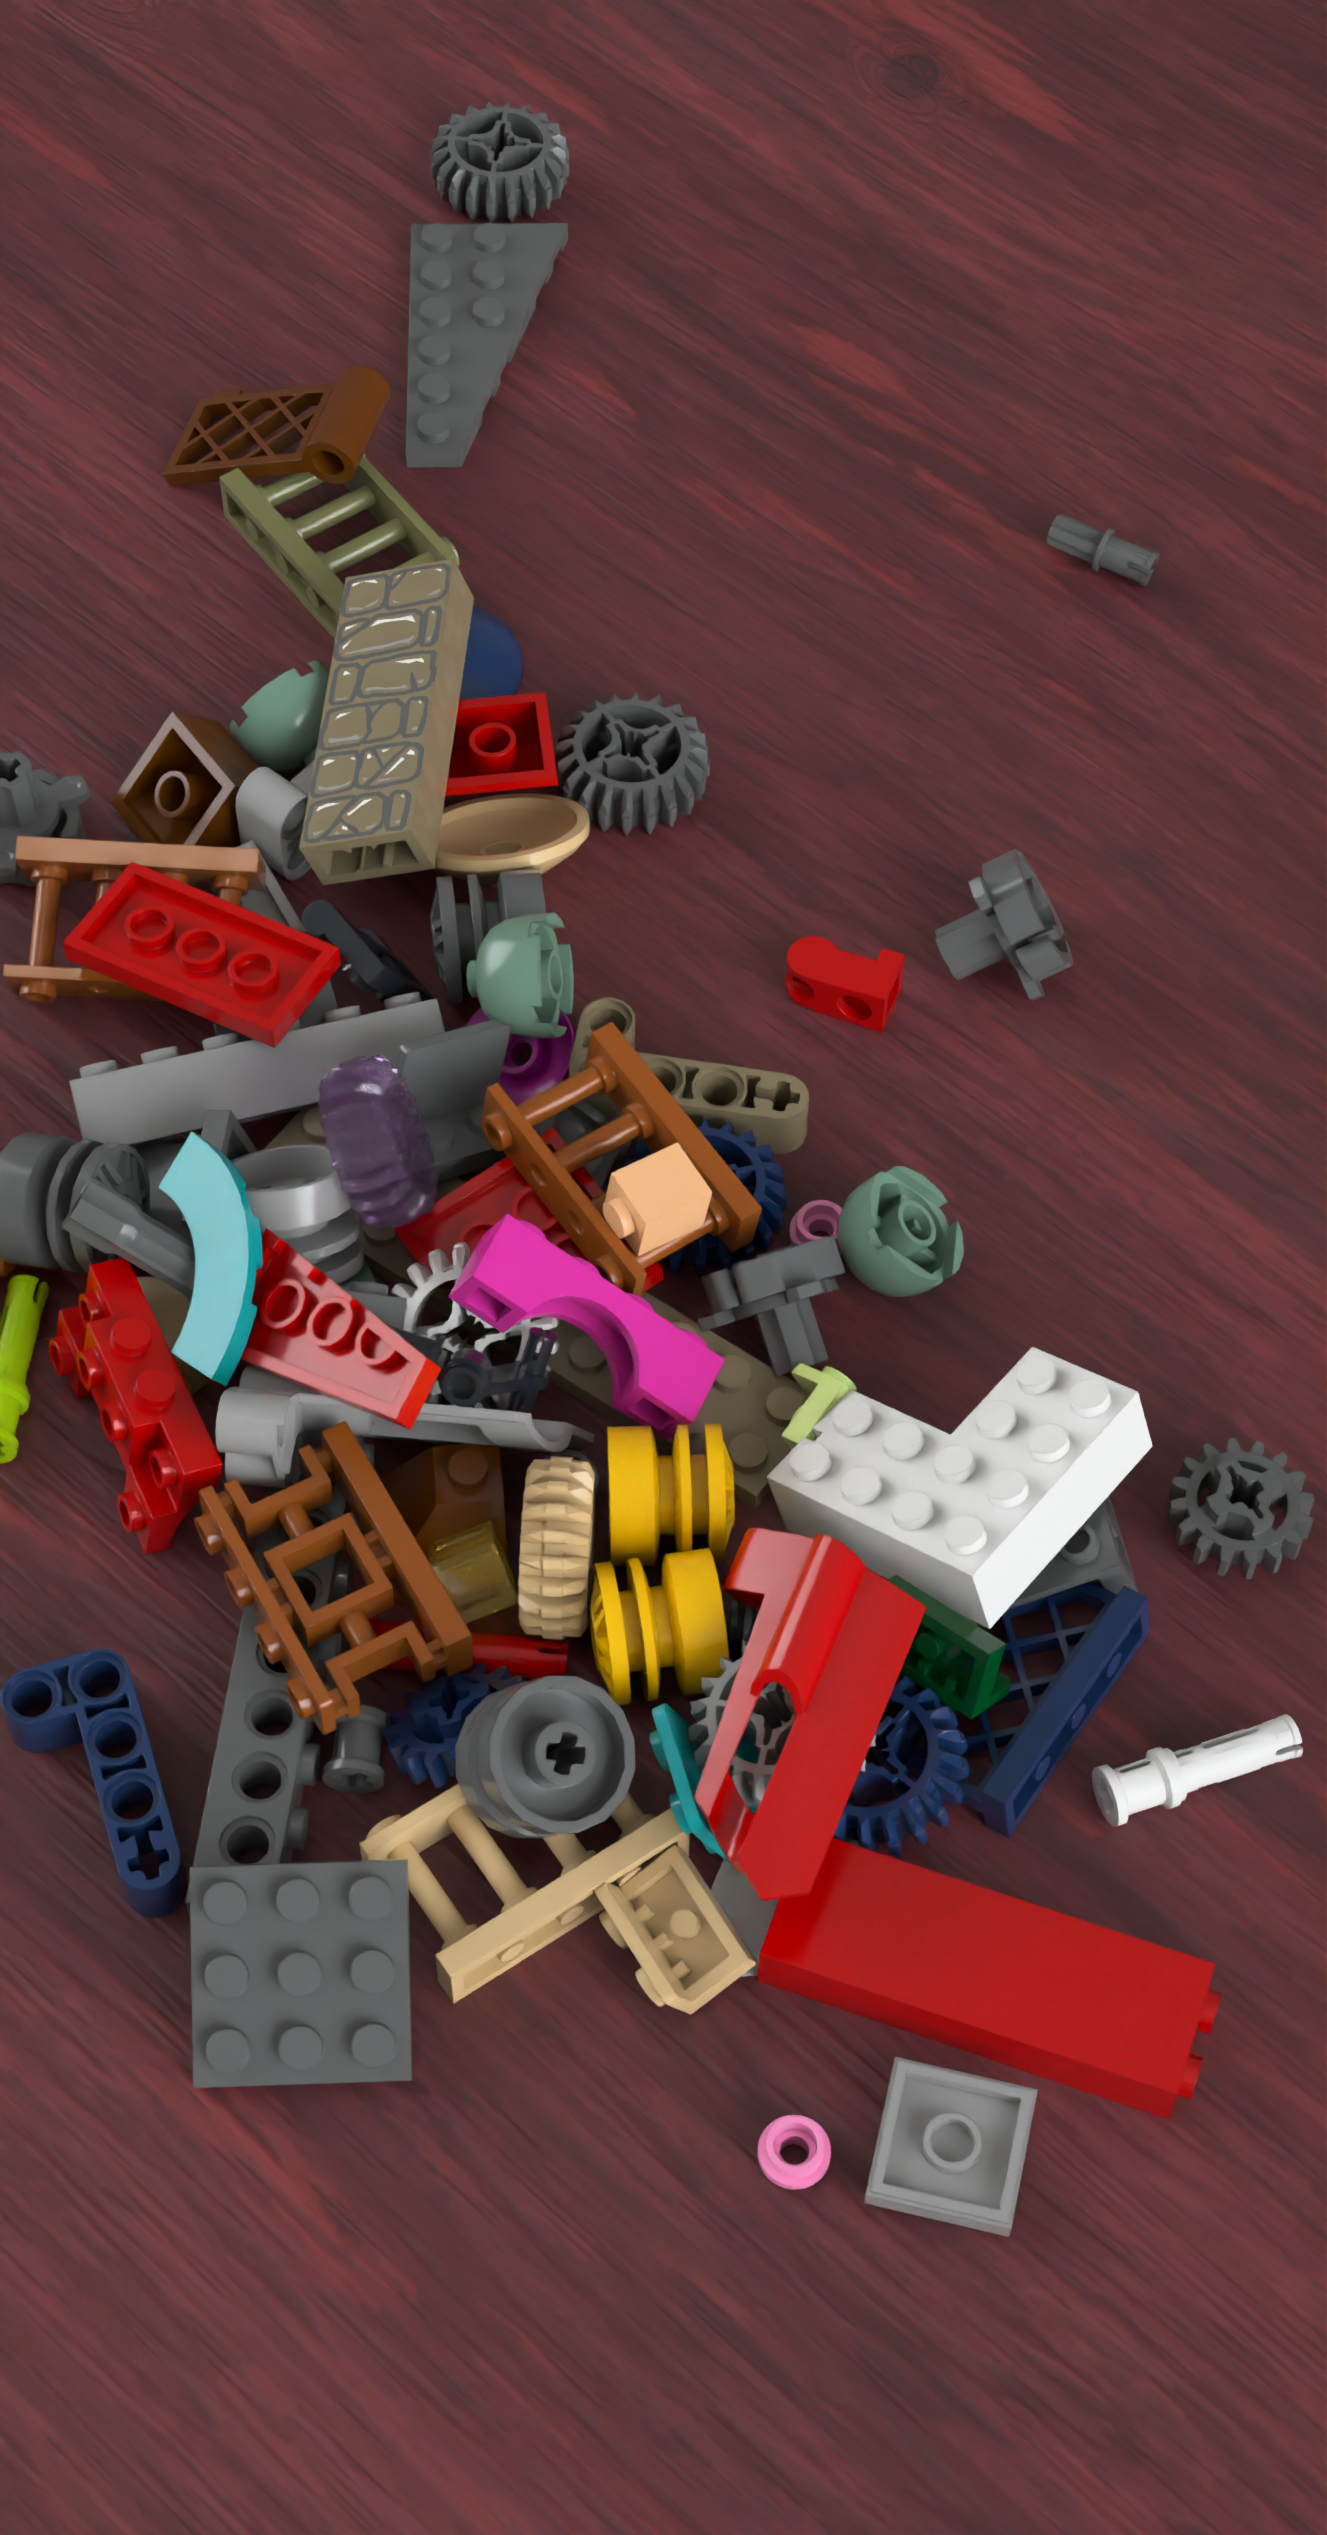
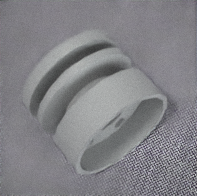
[231,1145,365,1284]

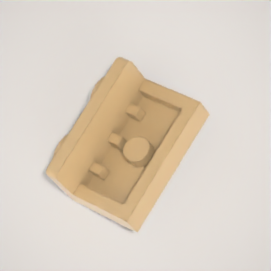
[594,1845,758,2015]

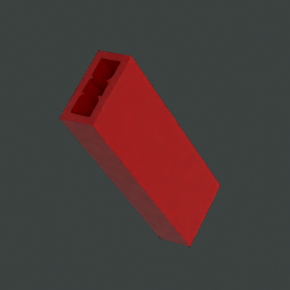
[757,1838,1222,2120]

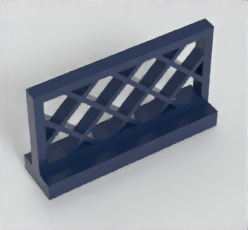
[886,1582,1150,1838]

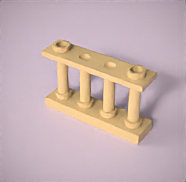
[359,1783,690,2004]

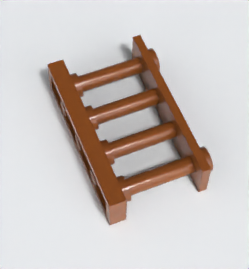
[3,836,266,1003]
[480,1022,762,1297]

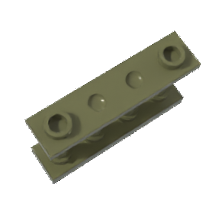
[219,454,460,640]

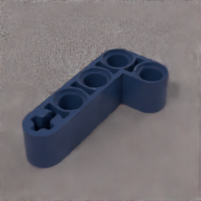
[0,1648,187,1918]

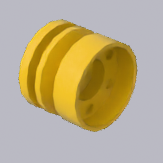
[607,1424,735,1567]
[588,1548,729,1705]

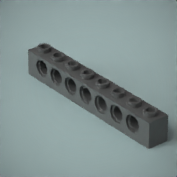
[186,1430,374,1918]

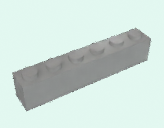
[69,992,445,1148]

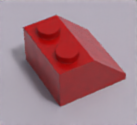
[445,692,558,796]

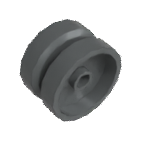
[455,1676,635,1838]

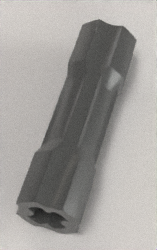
[62,1177,195,1304]

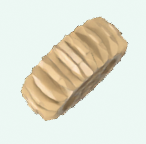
[518,1456,596,1640]

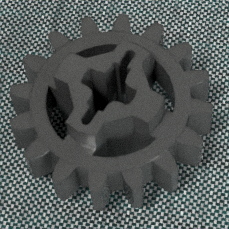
[1167,1438,1314,1579]

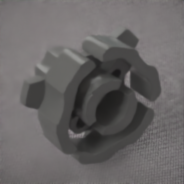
[0,751,91,887]
[935,849,1073,1001]
[698,1236,845,1376]

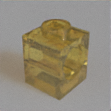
[428,1520,518,1624]

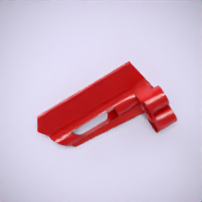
[694,1528,927,1901]

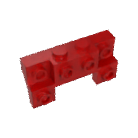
[49,1257,223,1555]

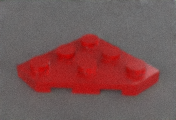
[394,1127,663,1293]

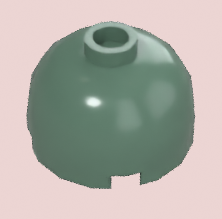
[229,660,330,773]
[467,912,574,1039]
[837,1166,964,1297]

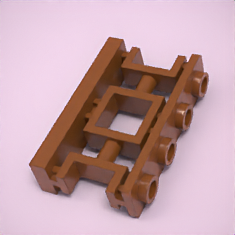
[194,1421,473,1735]

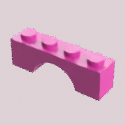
[448,1213,725,1441]

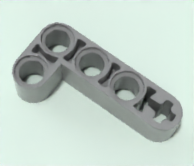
[235,760,314,881]

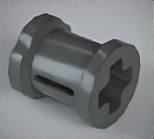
[322,1705,390,1794]

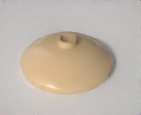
[434,793,590,888]

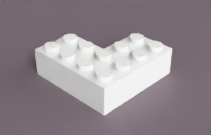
[767,1347,1153,1629]

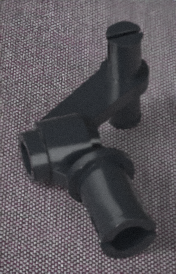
[385,1322,557,1413]

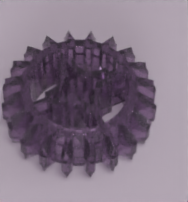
[318,1054,438,1230]

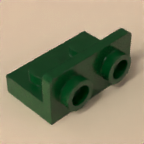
[887,1575,1011,1720]

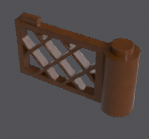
[163,365,391,486]

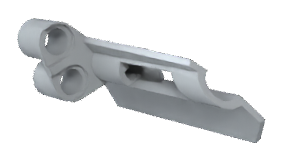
[215,1366,594,1488]

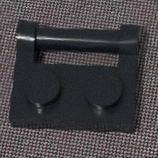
[302,900,434,1003]

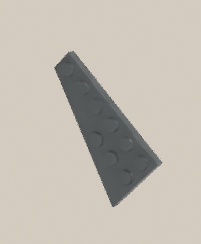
[406,223,568,468]

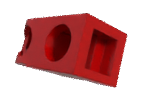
[785,936,905,1033]

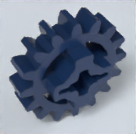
[384,1663,523,1788]

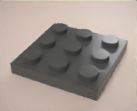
[190,1859,413,2088]

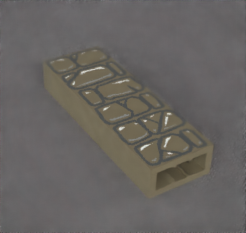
[299,558,474,885]

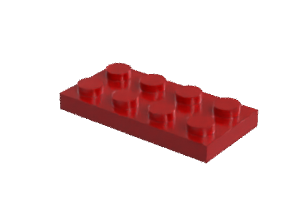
[63,862,341,1048]

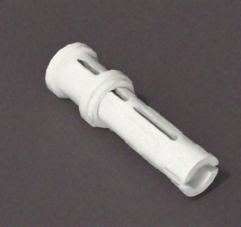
[1092,1714,1303,1827]

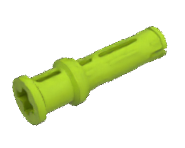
[0,1275,50,1464]

